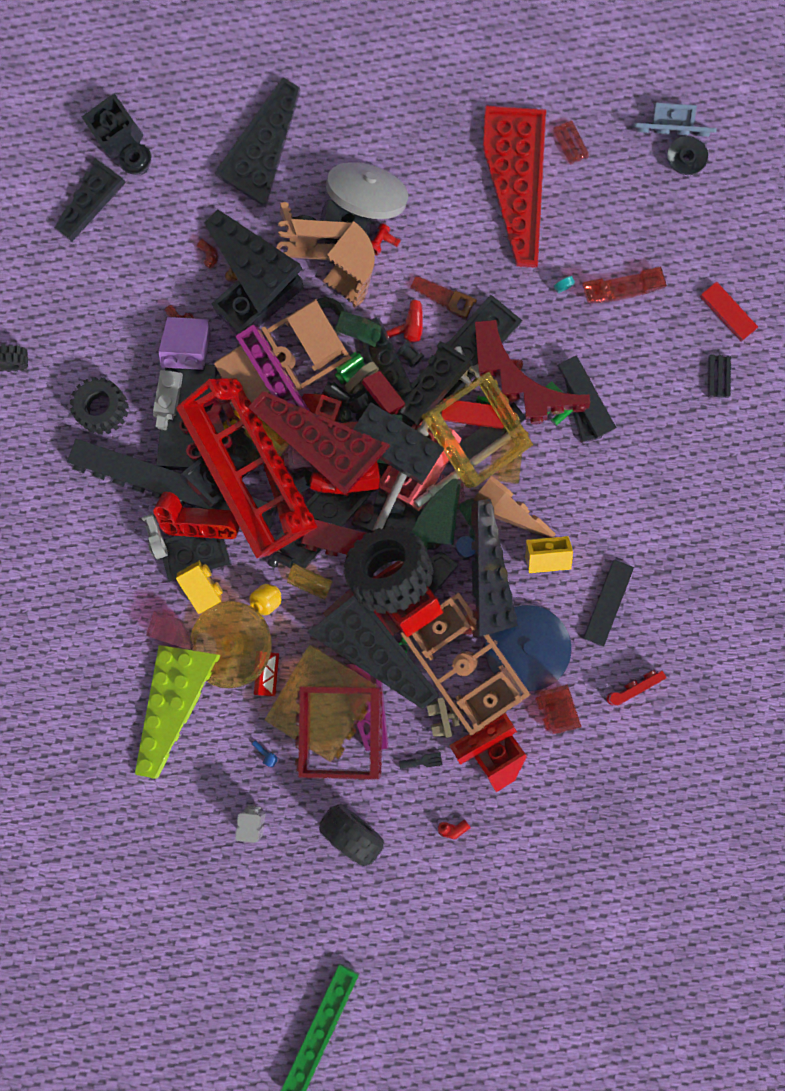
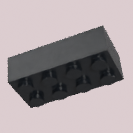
[211,274,304,335]

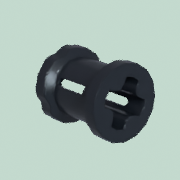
[397,340,424,368]

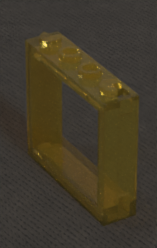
[422,372,533,488]

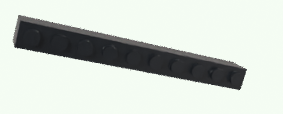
[67,439,277,530]

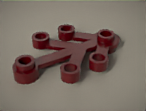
[179,397,240,461]

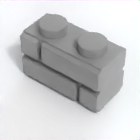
[235,805,266,843]

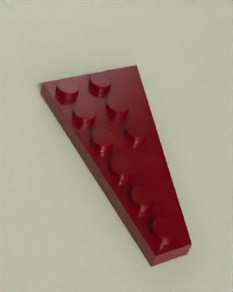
[249,391,390,495]

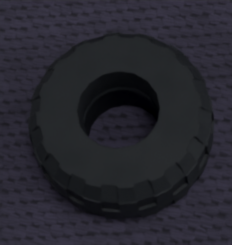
[319,804,384,867]

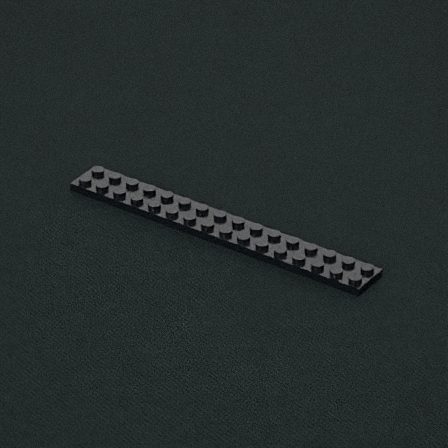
[275,295,523,572]

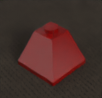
[474,735,527,792]

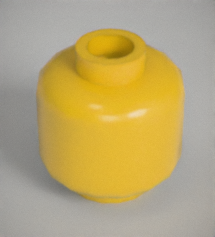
[249,584,281,616]

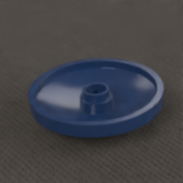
[485,605,571,691]

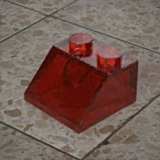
[535,684,582,734]

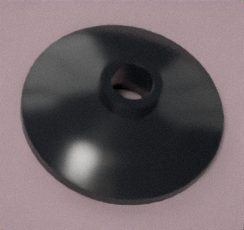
[667,136,709,175]

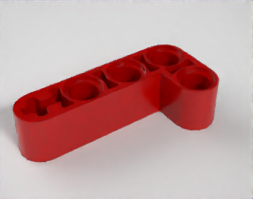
[153,492,240,539]

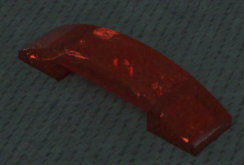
[582,267,667,303]

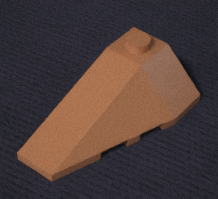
[472,476,556,538]

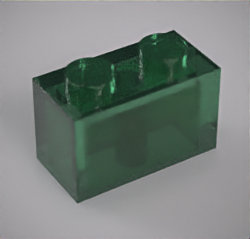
[335,311,382,347]

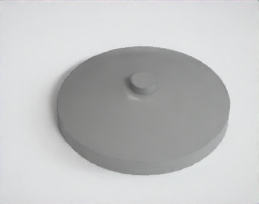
[326,162,408,219]

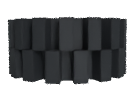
[0,344,28,372]

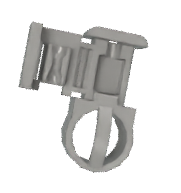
[141,514,168,559]

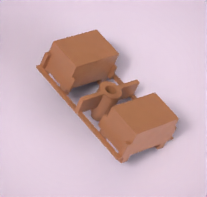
[214,299,351,403]
[401,592,531,735]

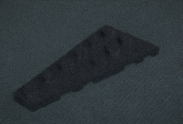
[214,77,300,208]
[204,209,302,313]
[471,499,518,638]
[307,596,439,709]

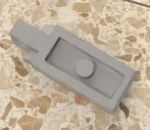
[153,370,183,430]

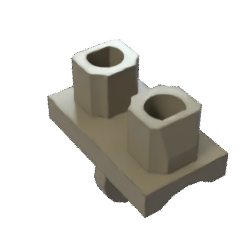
[427,697,464,738]

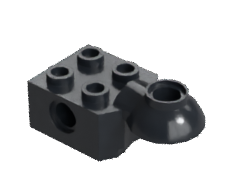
[82,93,152,175]
[292,200,372,244]

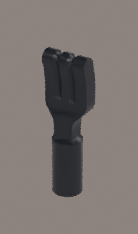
[399,752,443,769]

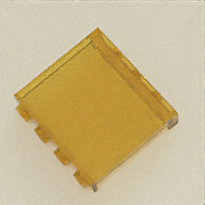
[265,645,379,762]

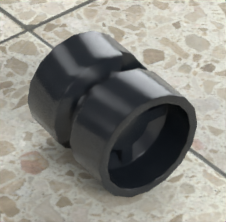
[346,389,381,421]

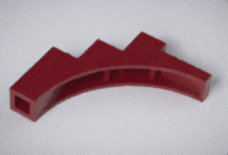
[475,320,590,424]

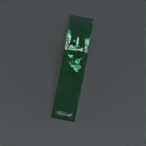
[412,479,461,551]

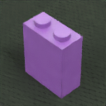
[158,317,211,370]

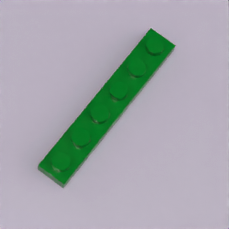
[281,963,359,1091]

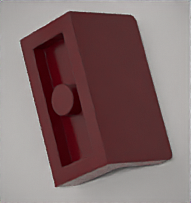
[361,371,405,416]

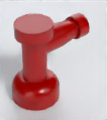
[370,223,401,256]

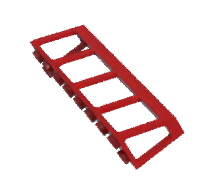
[176,378,317,559]

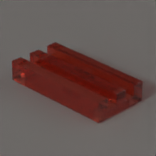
[553,120,589,165]

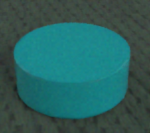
[554,276,575,293]

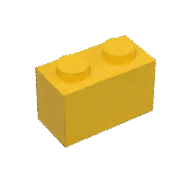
[525,536,573,573]
[176,560,223,614]

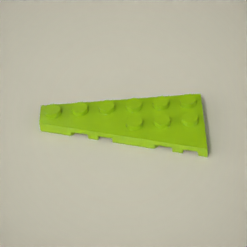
[135,645,221,779]

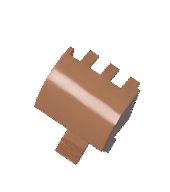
[277,202,375,308]

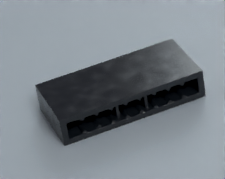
[157,364,222,471]

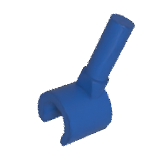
[252,741,277,767]

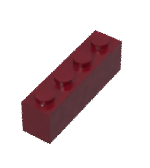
[300,519,385,565]

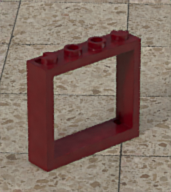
[295,686,383,780]

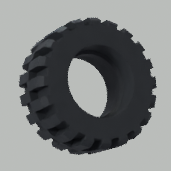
[343,526,433,613]

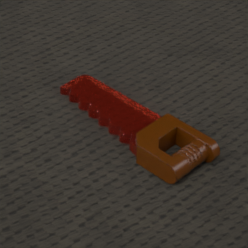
[410,276,477,319]

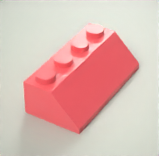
[379,420,462,511]

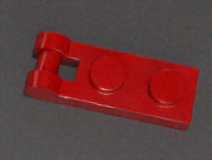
[606,669,667,706]

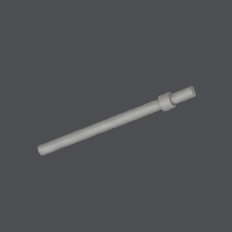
[373,413,434,531]
[414,429,517,508]

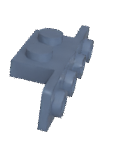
[632,103,717,137]

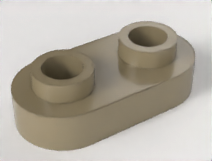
[344,362,379,395]

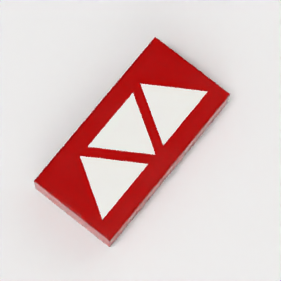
[254,651,279,696]

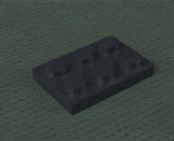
[162,536,232,583]

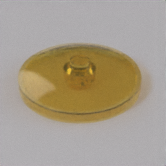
[190,601,272,688]

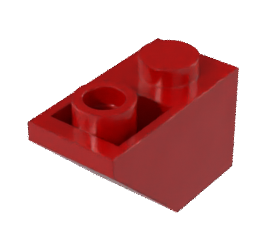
[302,393,343,422]

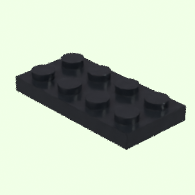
[353,403,445,485]
[180,427,261,507]

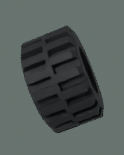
[70,377,129,435]

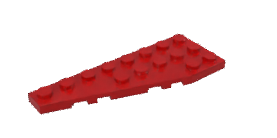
[483,106,546,268]

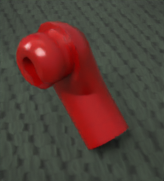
[438,819,471,839]

